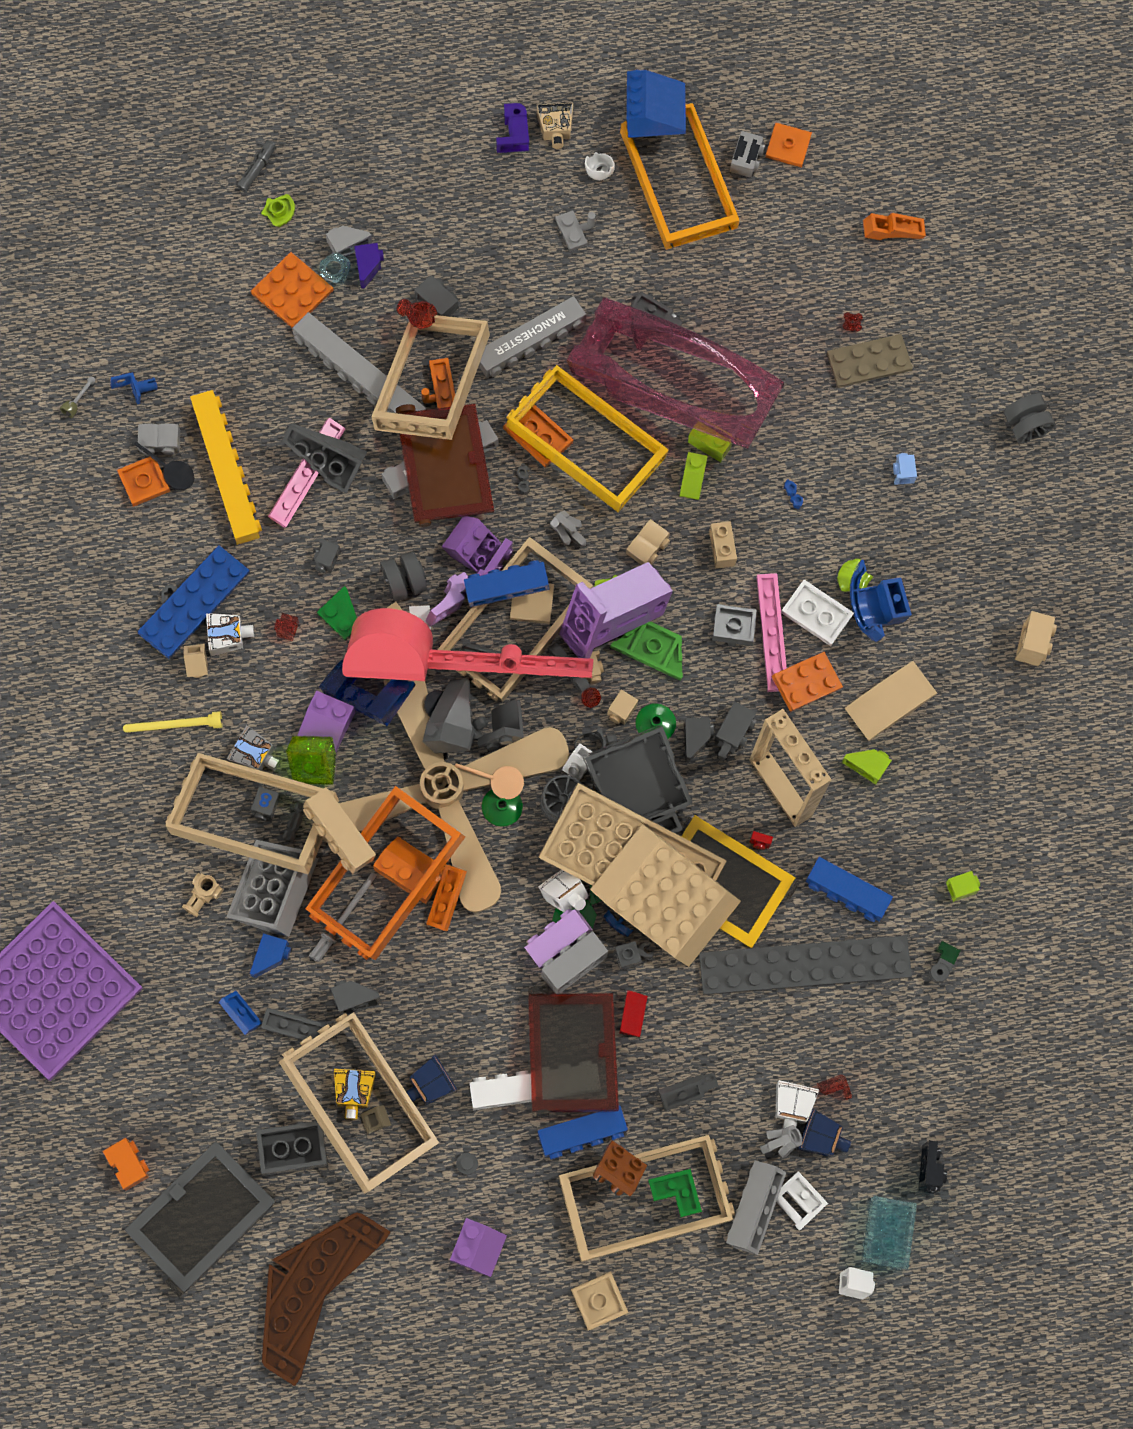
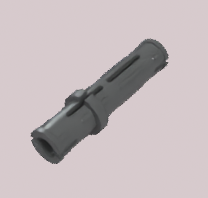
[236,140,277,193]

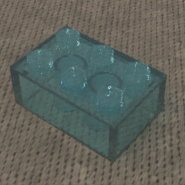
[861,1196,917,1271]

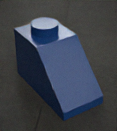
[250,933,291,978]

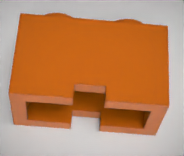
[103,1138,150,1191]

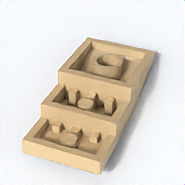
[845,661,938,741]

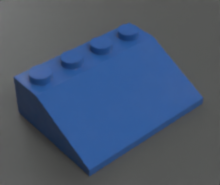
[626,70,686,138]

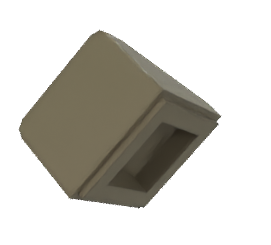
[360,1105,391,1134]

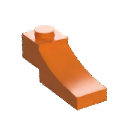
[863,213,926,240]

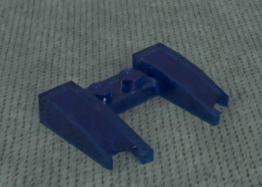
[319,658,416,726]

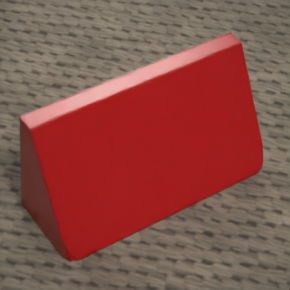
[619,990,648,1038]

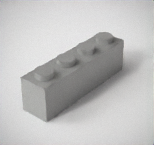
[726,1160,786,1255]

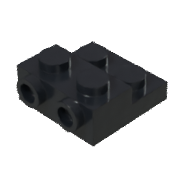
[918,1140,947,1194]

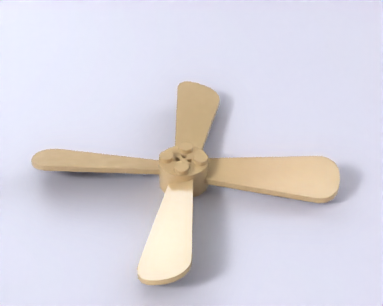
[323,679,569,913]

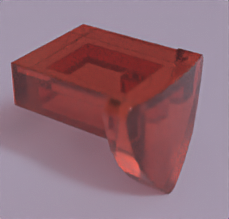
[817,1074,852,1100]

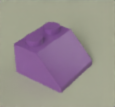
[450,1218,507,1277]

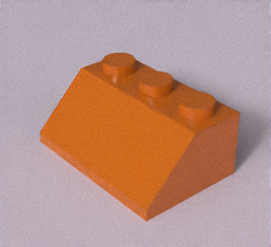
[373,836,445,904]

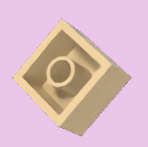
[1015,611,1057,666]

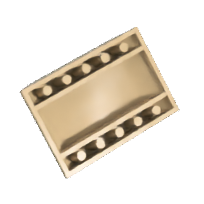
[590,823,741,967]

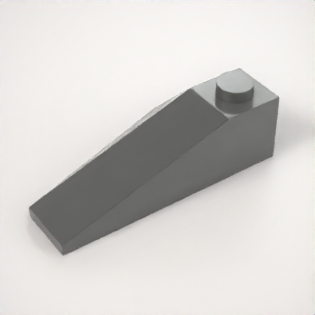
[282,423,367,494]
[422,678,474,754]

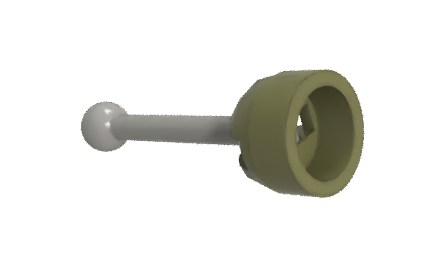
[60,376,95,418]

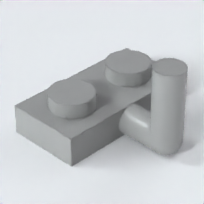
[555,211,596,251]

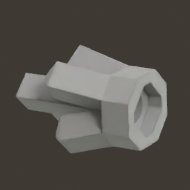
[550,510,586,547]
[760,1125,802,1158]

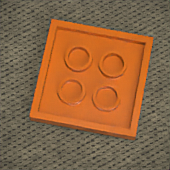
[251,252,334,328]

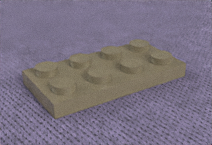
[827,334,913,388]

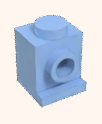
[893,453,917,485]

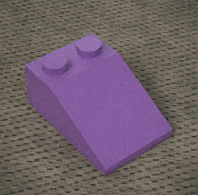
[292,691,355,767]

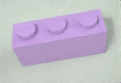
[524,909,593,968]

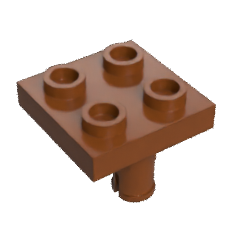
[593,1140,647,1196]

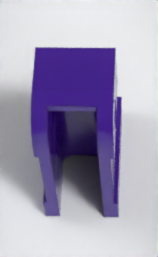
[496,103,529,153]

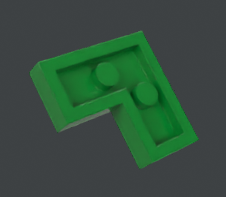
[648,1169,702,1218]

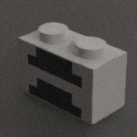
[730,131,765,178]

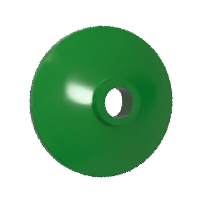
[635,704,676,739]
[482,789,523,827]

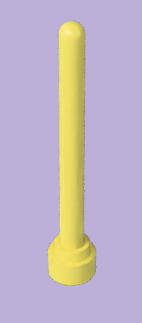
[123,711,223,732]

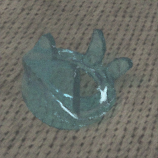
[320,253,351,284]

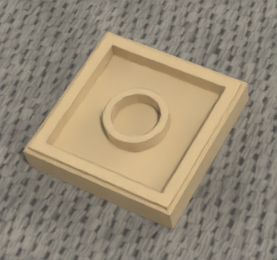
[510,583,554,624]
[571,1272,628,1331]

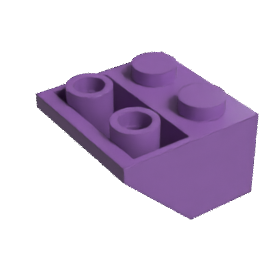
[442,516,501,573]

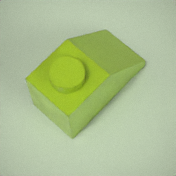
[680,452,707,500]
[842,749,892,784]

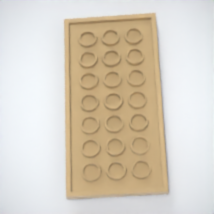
[538,783,726,886]

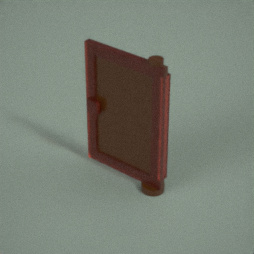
[395,404,494,527]

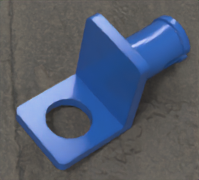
[110,372,157,404]

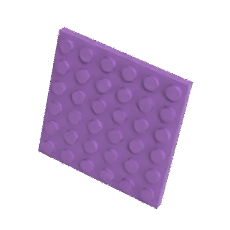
[0,901,143,1081]

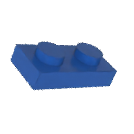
[219,991,262,1035]

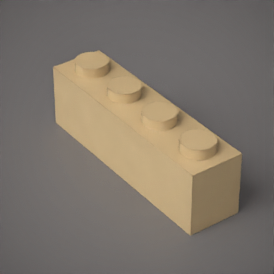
[303,787,376,874]

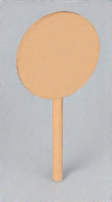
[454,763,524,799]

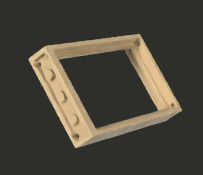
[372,312,490,440]
[438,537,593,702]
[749,709,832,827]
[166,753,339,874]
[279,1012,439,1194]
[559,1135,735,1262]

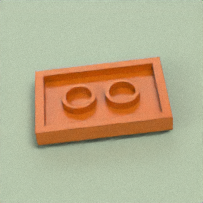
[503,405,573,468]
[771,652,843,712]

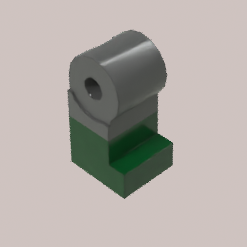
[928,941,961,983]

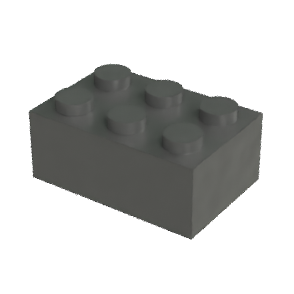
[256,1121,328,1176]

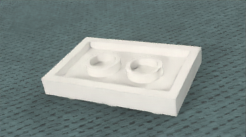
[781,580,854,646]

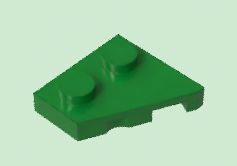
[317,586,357,641]

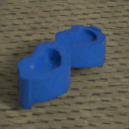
[784,479,803,509]
[603,910,634,937]

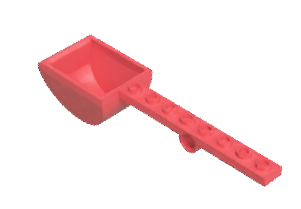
[342,608,594,681]

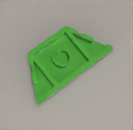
[610,621,683,681]

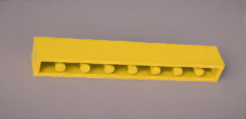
[190,390,262,545]

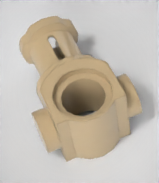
[182,873,223,917]

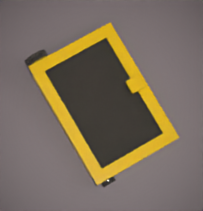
[681,815,801,948]

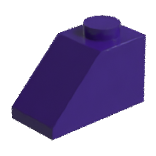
[354,243,384,289]

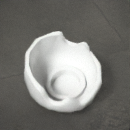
[585,152,615,181]

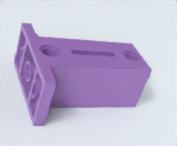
[559,562,673,658]

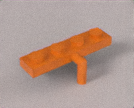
[421,358,455,411]

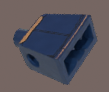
[406,1055,457,1105]
[797,1109,851,1157]

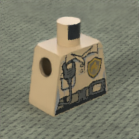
[537,103,573,149]

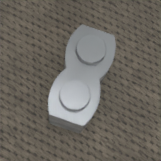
[138,423,180,456]

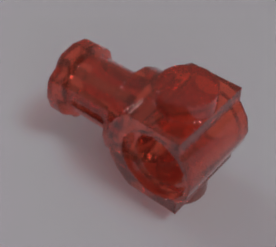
[396,299,437,330]

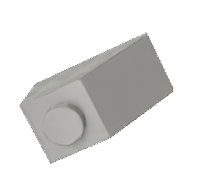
[326,226,372,260]

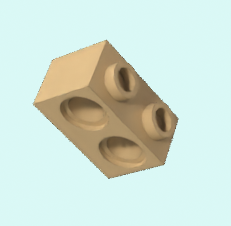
[709,521,737,569]

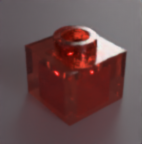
[274,613,299,641]

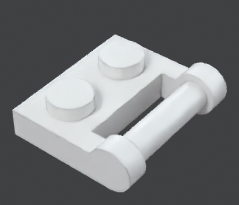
[776,1171,828,1231]

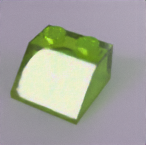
[286,736,336,785]

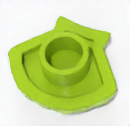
[261,194,295,227]
[837,559,873,592]

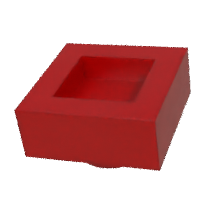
[749,831,773,850]

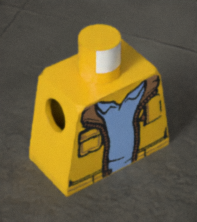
[334,1069,376,1120]

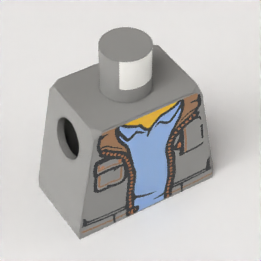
[227,725,280,771]

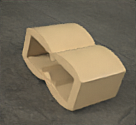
[626,519,670,565]

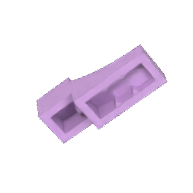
[425,572,468,627]

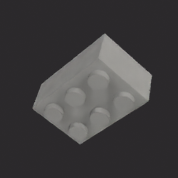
[541,931,608,996]

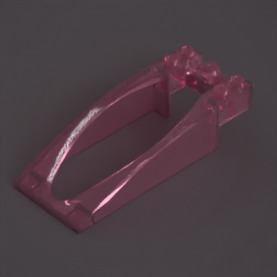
[566,297,784,449]

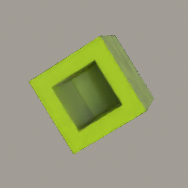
[946,871,980,902]

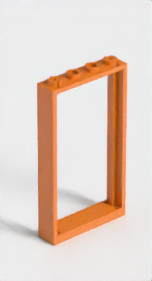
[305,786,465,960]

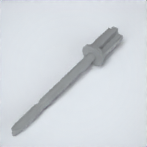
[309,873,377,962]

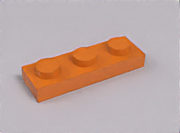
[426,864,467,931]

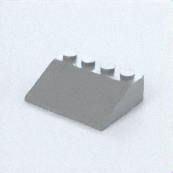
[226,840,318,937]

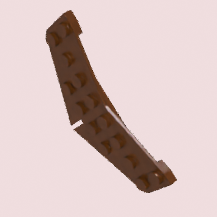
[262,1213,391,1386]

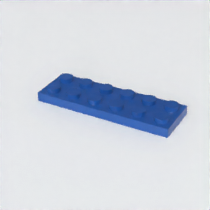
[138,545,250,659]

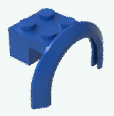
[850,559,912,641]

